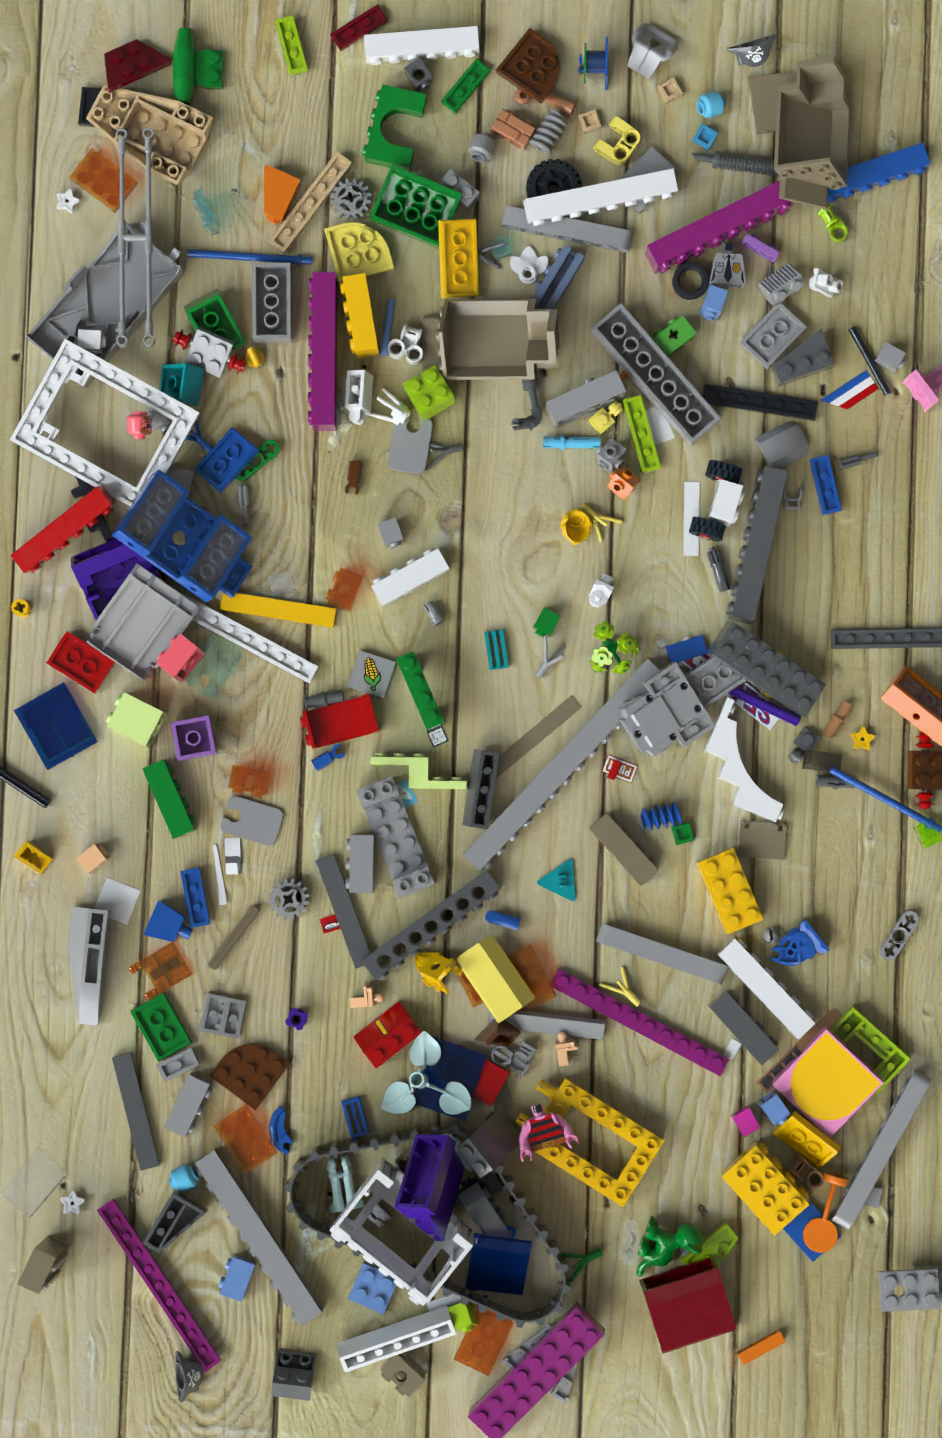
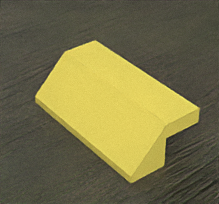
[455,934,535,1024]

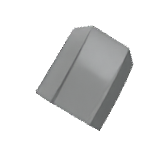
[753,421,809,469]

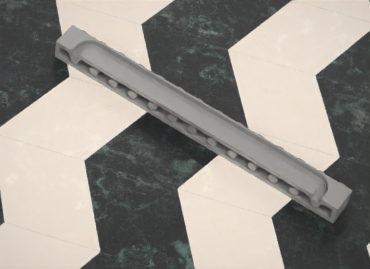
[463,659,660,870]

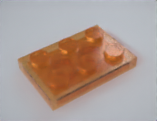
[69,148,138,213]
[507,944,557,1011]
[213,1104,278,1175]
[453,1305,513,1376]

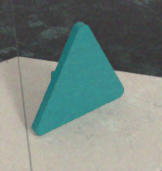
[537,859,576,901]

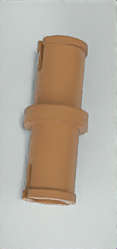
[822,700,853,739]

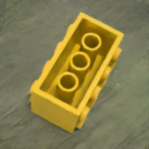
[721,1141,810,1236]

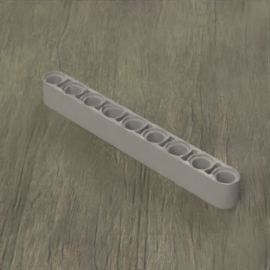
[831,1069,931,1229]

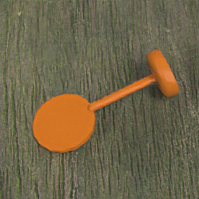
[803,1171,849,1253]

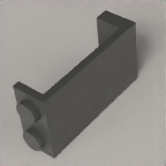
[457,1107,521,1178]

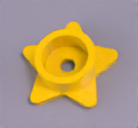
[850,726,875,751]

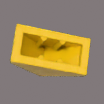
[13,841,53,874]

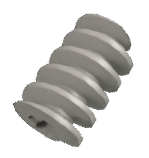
[529,110,568,153]

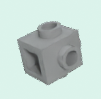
[596,438,627,473]

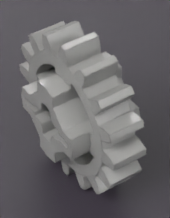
[331,178,372,221]
[268,878,310,920]

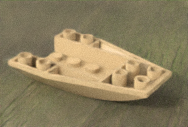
[86,85,213,185]

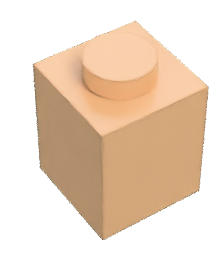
[76,844,108,873]

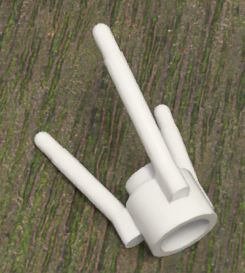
[365,387,411,425]

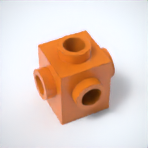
[607,465,641,500]

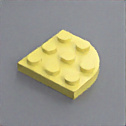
[324,222,394,285]

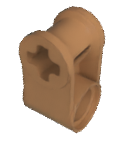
[786,1154,824,1188]

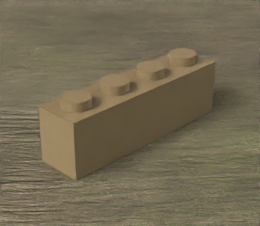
[589,813,658,886]

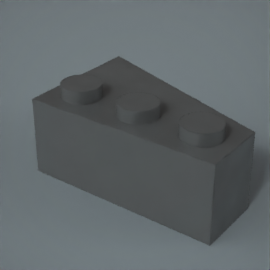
[458,1182,514,1252]

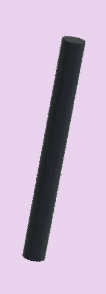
[848,326,891,396]

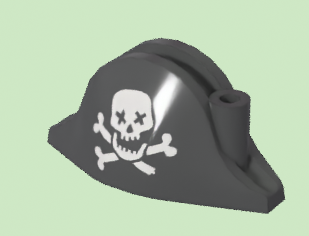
[728,34,777,67]
[175,1351,204,1402]

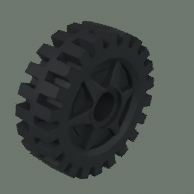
[526,159,582,198]

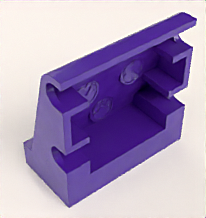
[71,538,163,620]
[395,1135,465,1241]

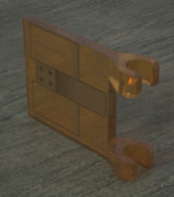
[128,942,193,1000]

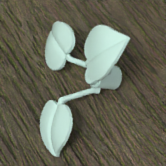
[381,1031,472,1115]

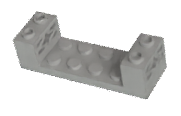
[356,776,435,898]

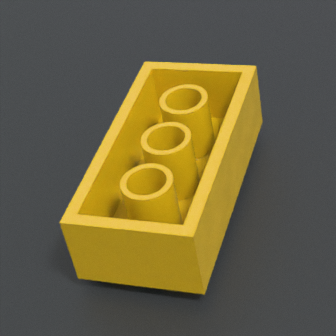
[340,273,379,359]
[696,848,763,934]

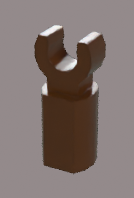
[345,461,362,495]

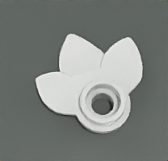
[510,246,548,284]

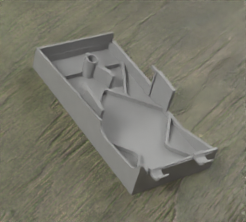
[25,221,184,388]

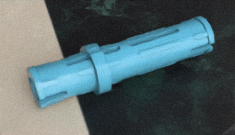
[543,435,601,450]

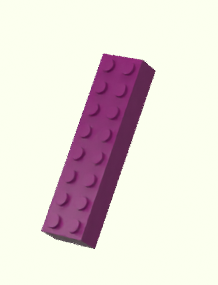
[645,180,793,274]
[308,272,337,431]
[468,1302,605,1438]

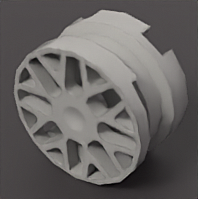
[368,1203,393,1228]

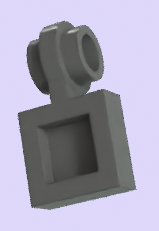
[788,727,820,764]

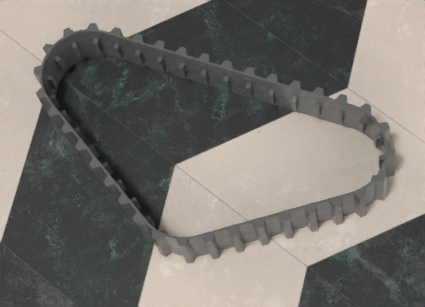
[284,1121,571,1328]

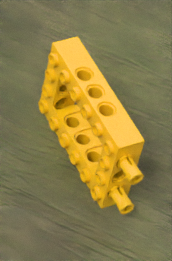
[515,1077,664,1207]

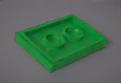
[130,992,192,1062]

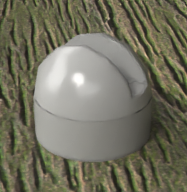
[763,927,779,943]

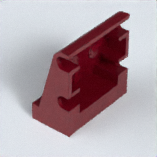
[639,1256,737,1354]

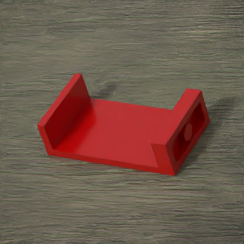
[300,694,380,749]

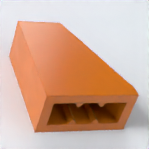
[264,164,302,225]

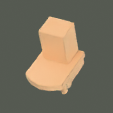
[350,982,384,1008]
[555,1031,580,1067]

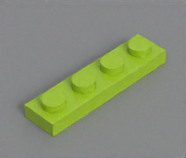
[622,395,661,474]

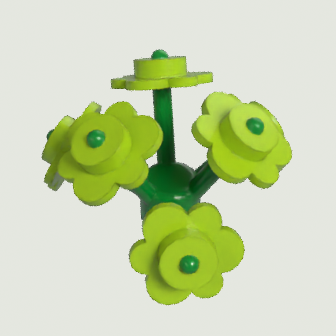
[588,621,641,674]

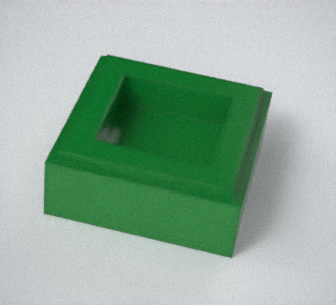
[671,822,695,845]

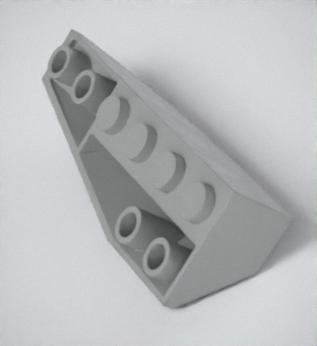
[68,906,111,1026]

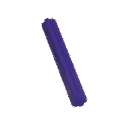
[729,687,801,726]

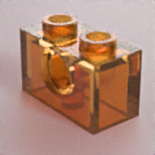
[325,568,363,613]
[228,765,272,798]

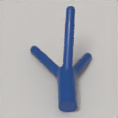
[186,420,213,453]

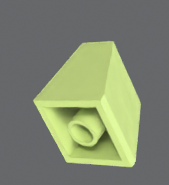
[106,692,167,748]

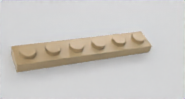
[268,152,352,254]

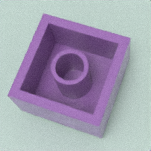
[171,715,218,761]

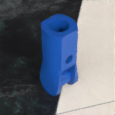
[485,911,521,930]

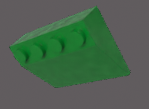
[370,164,462,249]

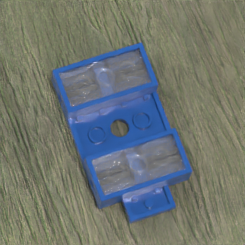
[112,469,253,602]

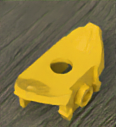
[414,952,463,994]

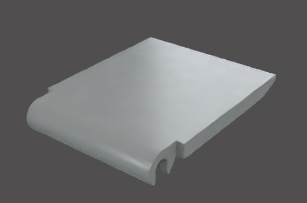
[86,563,200,681]

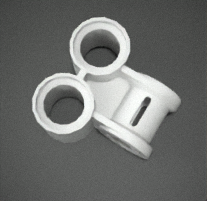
[388,323,423,365]

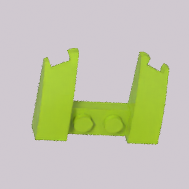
[830,1004,911,1094]

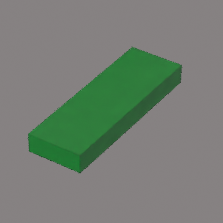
[441,58,491,115]

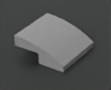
[198,992,246,1039]

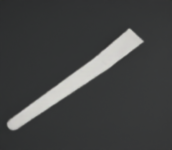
[213,844,227,905]

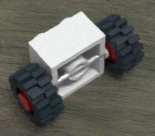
[689,460,745,542]

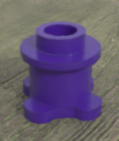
[285,1008,308,1030]

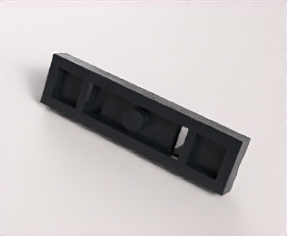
[71,476,114,542]

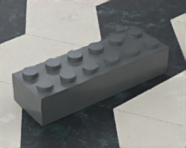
[707,621,826,717]

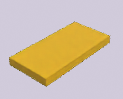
[438,219,479,298]

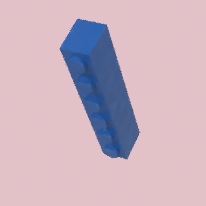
[828,143,930,204]

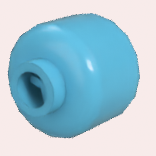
[696,91,726,119]
[169,1164,199,1193]

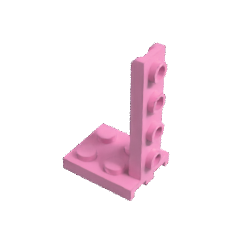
[902,365,942,412]

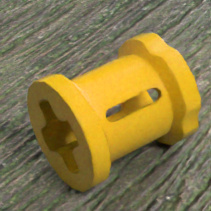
[11,599,32,618]

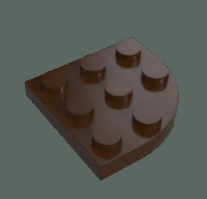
[496,28,560,104]
[209,1044,290,1110]

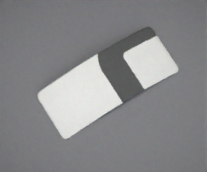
[225,838,241,875]

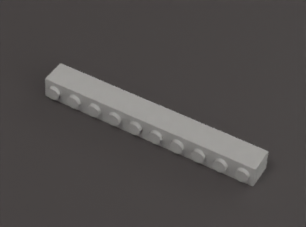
[195,1148,323,1326]

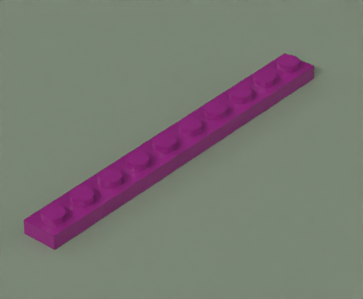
[549,969,729,1077]
[97,1198,222,1372]

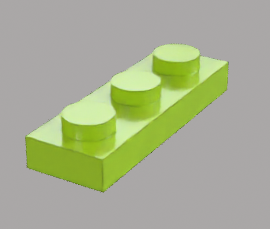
[275,15,308,76]

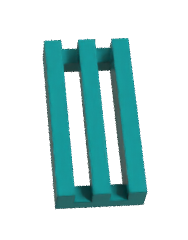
[484,630,509,670]

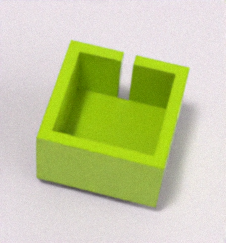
[402,365,456,422]

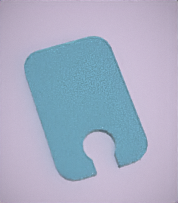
[185,635,242,697]

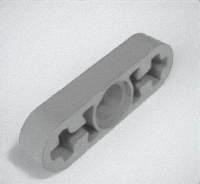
[879,911,919,960]

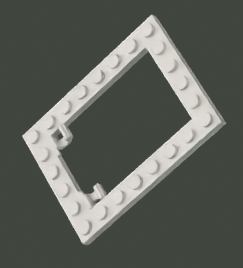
[10,339,200,506]

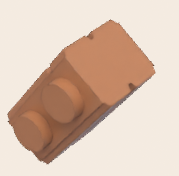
[491,109,536,151]

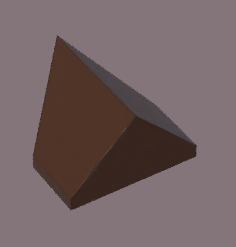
[474,1018,521,1045]

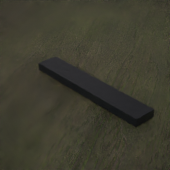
[703,384,818,421]

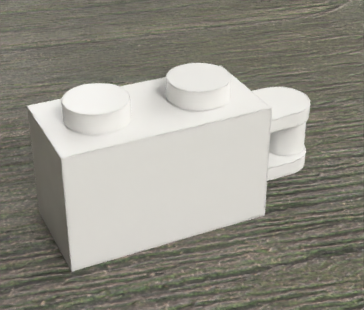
[344,370,373,425]

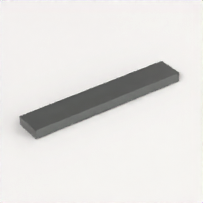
[830,628,942,649]
[316,854,371,969]
[112,1053,160,1171]

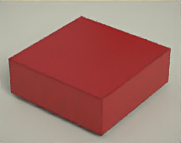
[606,760,621,780]

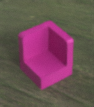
[730,1106,761,1137]

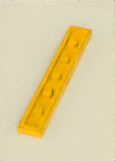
[220,593,337,628]

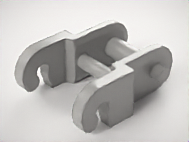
[783,487,802,512]

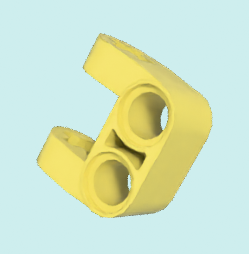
[593,116,640,166]

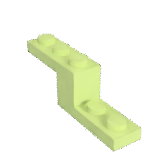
[370,753,467,789]

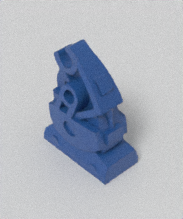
[771,918,830,966]

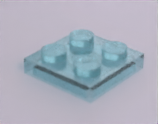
[192,189,219,236]

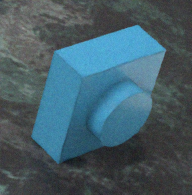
[692,124,718,151]

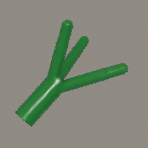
[561,1248,603,1283]

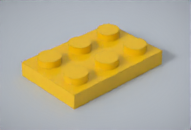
[773,1111,841,1169]

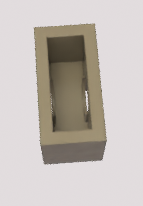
[380,1354,425,1397]

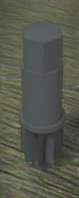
[707,546,730,592]

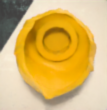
[560,508,592,545]

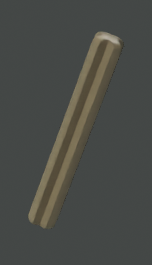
[208,905,260,970]

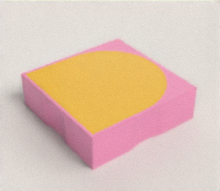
[772,1025,883,1138]

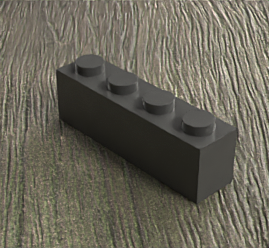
[462,749,500,829]
[708,991,779,1065]

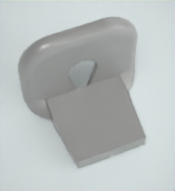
[627,23,679,79]

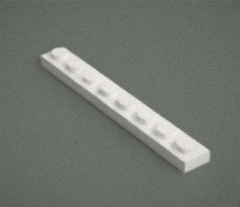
[184,594,319,684]

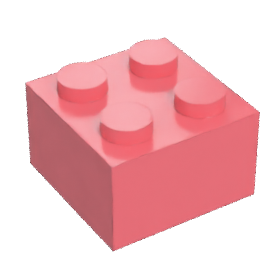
[156,633,206,683]

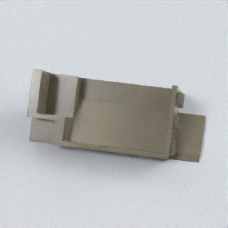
[774,56,850,210]
[423,298,560,380]

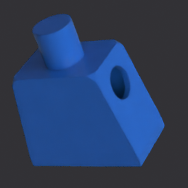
[143,900,193,942]

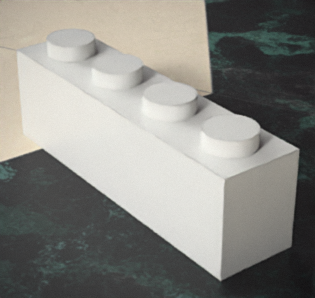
[371,548,449,607]

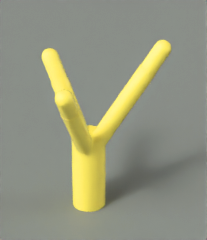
[580,503,623,541]
[599,966,641,1006]

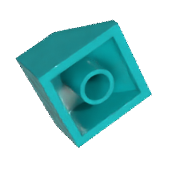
[159,363,204,407]

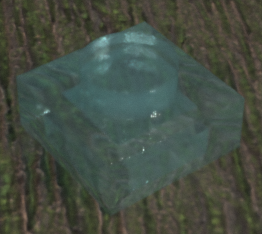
[489,235,513,261]

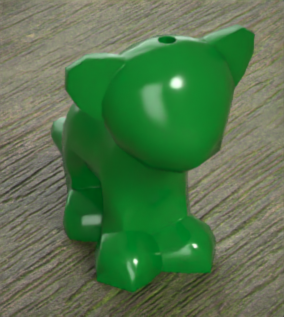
[636,1216,704,1277]

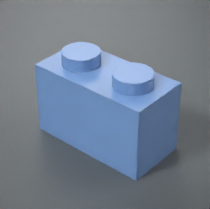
[699,285,728,321]
[757,1091,790,1125]
[218,1254,256,1302]

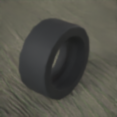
[672,262,709,300]

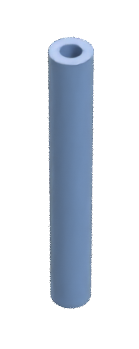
[380,298,396,356]

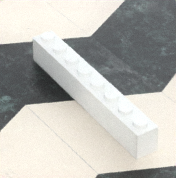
[523,168,678,226]

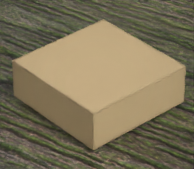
[657,77,683,104]
[578,109,602,134]

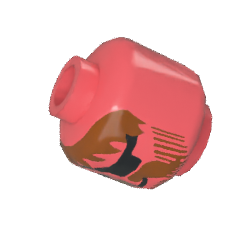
[127,412,152,439]

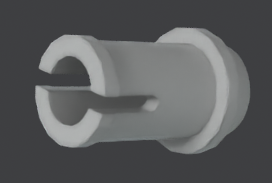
[423,601,444,626]

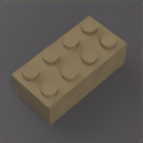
[18,1236,69,1294]

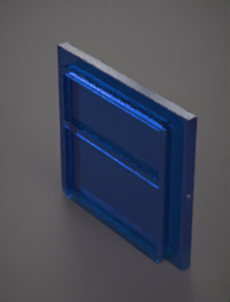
[14,682,98,770]

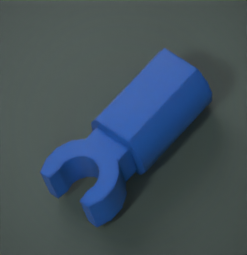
[311,744,345,772]

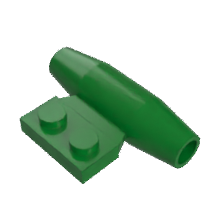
[172,28,223,106]

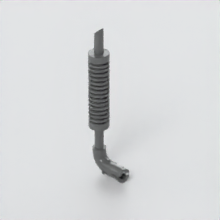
[691,151,779,177]
[511,371,542,431]

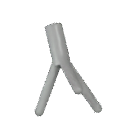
[535,635,565,678]

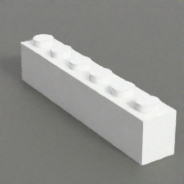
[364,26,479,65]
[717,938,815,1039]
[337,1306,456,1372]

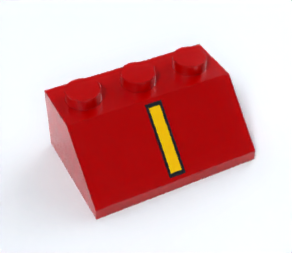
[353,1001,422,1069]

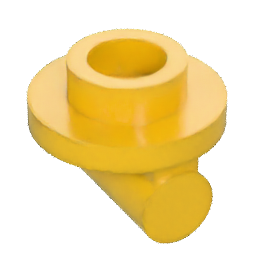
[245,347,264,368]

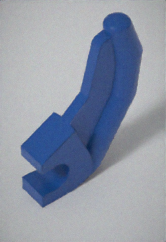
[269,1106,293,1154]

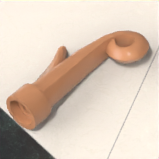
[514,89,577,117]

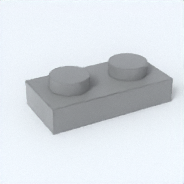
[156,1048,200,1082]

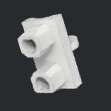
[809,268,843,298]
[588,574,614,608]

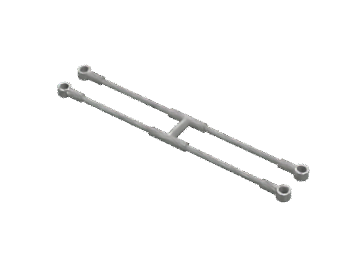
[116,128,155,348]

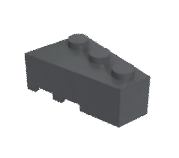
[771,328,834,387]
[142,1190,208,1253]

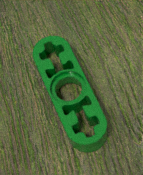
[235,440,280,482]

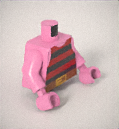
[519,1103,580,1162]

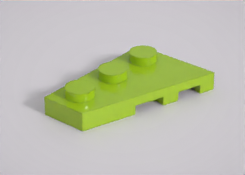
[680,1222,738,1267]

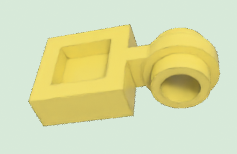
[588,401,624,435]

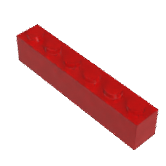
[10,485,116,574]

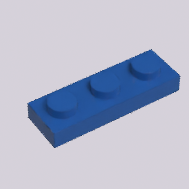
[809,455,842,516]
[180,867,211,928]

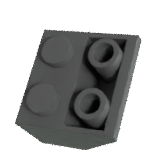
[271,1350,316,1401]

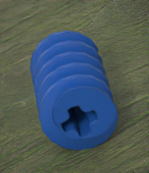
[640,802,682,832]

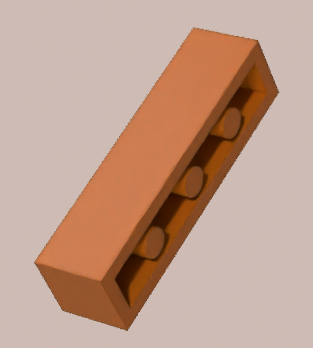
[736,1329,786,1365]

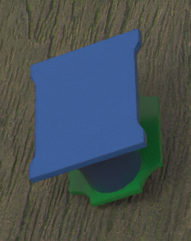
[578,37,608,90]

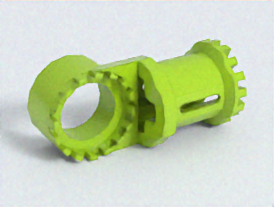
[817,204,848,243]

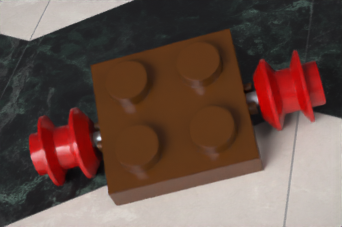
[908,732,942,809]

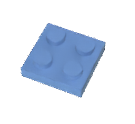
[348,1262,396,1315]

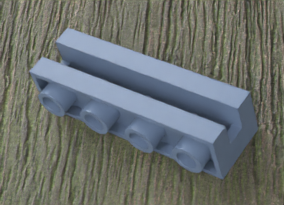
[529,245,585,309]

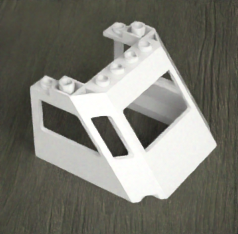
[329,1158,474,1306]

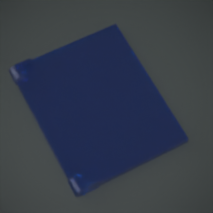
[414,1036,487,1121]
[465,1233,532,1295]

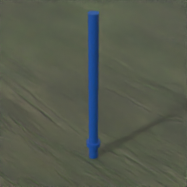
[187,250,313,266]
[829,766,942,833]

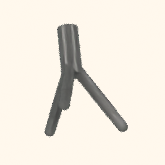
[477,241,506,269]
[425,442,463,471]

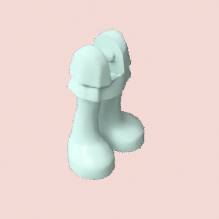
[327,1155,365,1213]

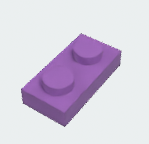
[741,234,780,263]

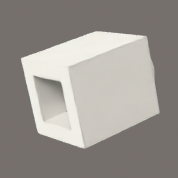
[77,329,107,353]

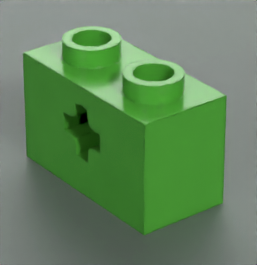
[652,315,697,358]

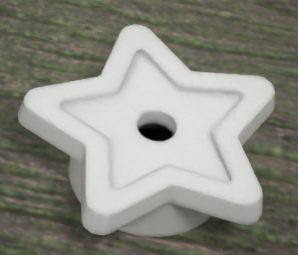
[56,189,80,213]
[60,1190,85,1215]

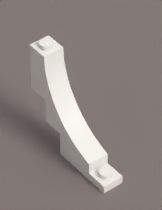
[704,697,784,822]

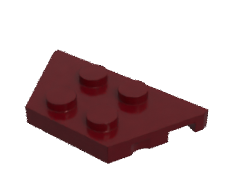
[104,39,172,93]

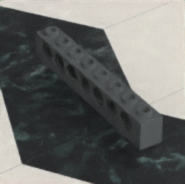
[362,870,500,980]

